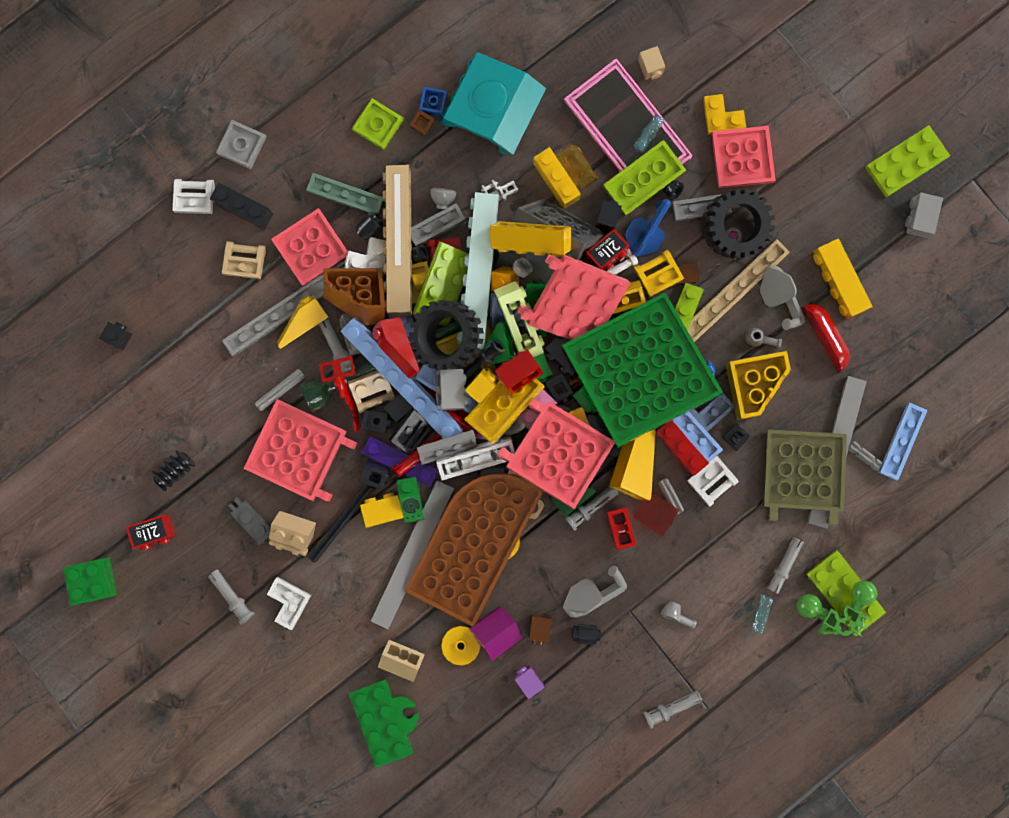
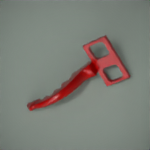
[319,356,360,432]

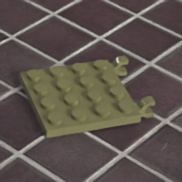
[764,430,847,525]

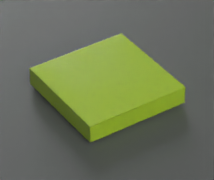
[352,98,404,150]

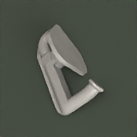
[760,266,805,330]
[563,566,627,618]

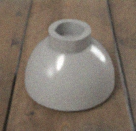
[430,188,456,209]

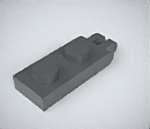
[228,497,271,545]

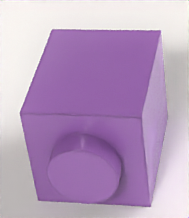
[515,666,544,699]

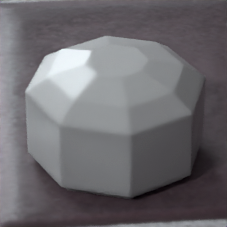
[513,257,533,278]

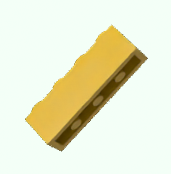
[490,221,571,257]
[813,238,873,319]

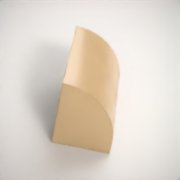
[378,640,425,682]

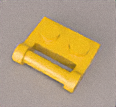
[633,250,684,297]

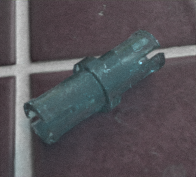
[633,114,665,153]

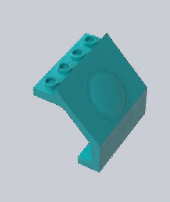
[440,52,546,155]

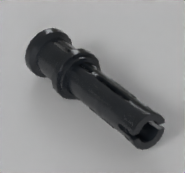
[463,339,505,386]

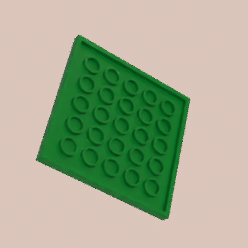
[562,293,723,448]

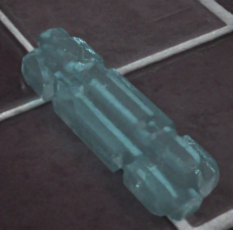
[752,595,772,634]

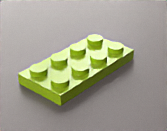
[865,125,950,198]
[602,140,686,216]
[412,242,469,327]
[806,550,886,636]

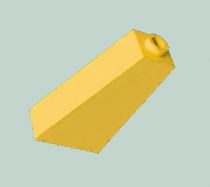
[609,429,656,501]

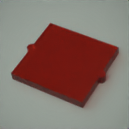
[634,492,679,536]

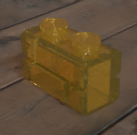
[558,145,598,189]

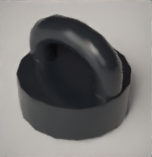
[662,179,684,199]
[411,244,430,264]

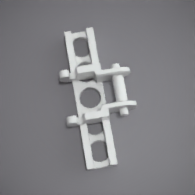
[470,180,518,204]

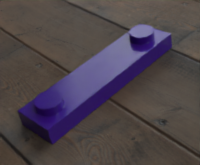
[362,436,439,487]

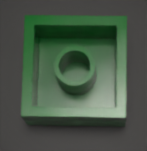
[63,557,117,606]

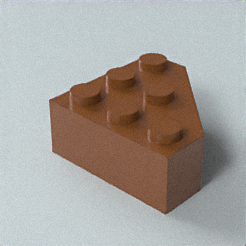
[323,268,385,325]

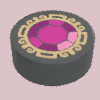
[726,227,743,243]

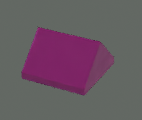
[469,606,523,661]

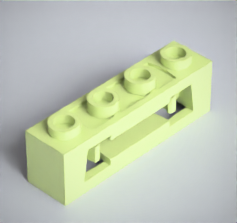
[494,281,544,357]

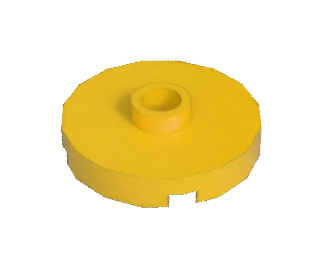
[442,625,480,666]

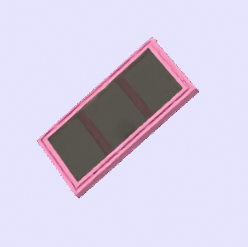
[563,59,693,172]

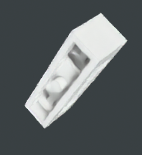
[436,436,515,480]

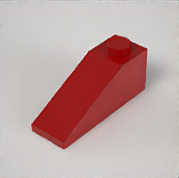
[373,317,420,379]

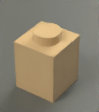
[638,46,665,80]

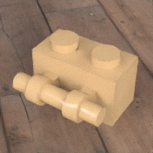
[269,511,316,556]

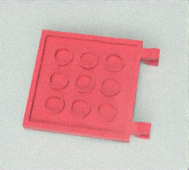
[517,254,631,340]
[498,398,615,509]
[243,399,357,502]

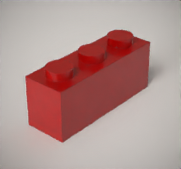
[655,420,709,477]

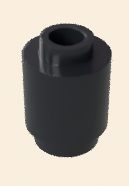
[356,212,384,240]
[572,624,601,645]

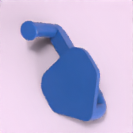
[625,199,671,258]

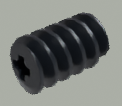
[151,450,196,491]

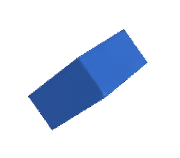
[419,87,448,117]

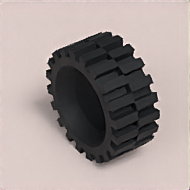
[701,189,775,258]
[409,300,484,370]

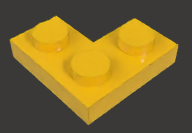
[703,94,746,135]

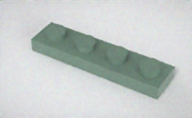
[306,173,384,214]

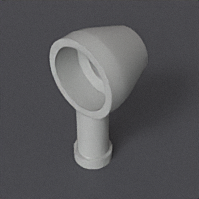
[745,328,782,348]
[660,601,697,630]

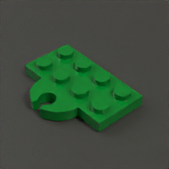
[349,679,419,768]

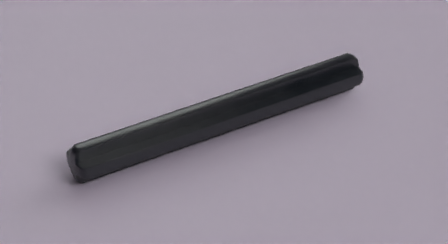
[308,484,374,563]

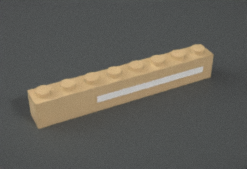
[383,165,412,318]

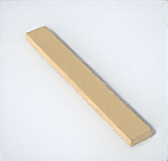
[688,239,790,342]

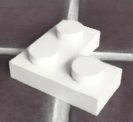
[344,237,386,275]
[267,577,311,631]

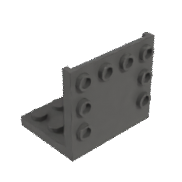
[495,199,607,287]

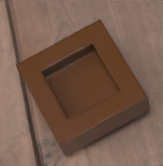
[409,109,436,137]

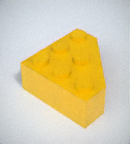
[725,351,791,420]

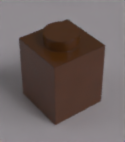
[529,615,552,645]

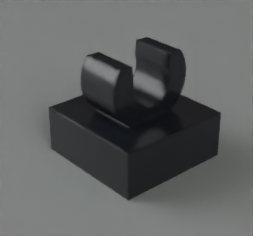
[723,423,751,451]

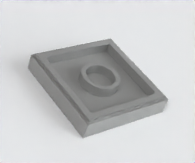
[216,120,267,170]

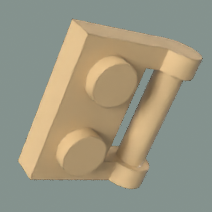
[222,241,266,280]
[348,370,395,414]

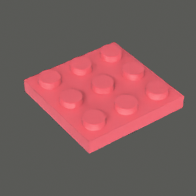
[711,126,776,189]
[271,208,348,287]

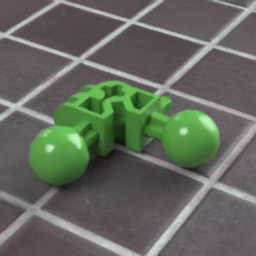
[796,580,878,637]

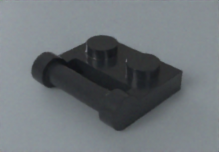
[388,408,435,455]

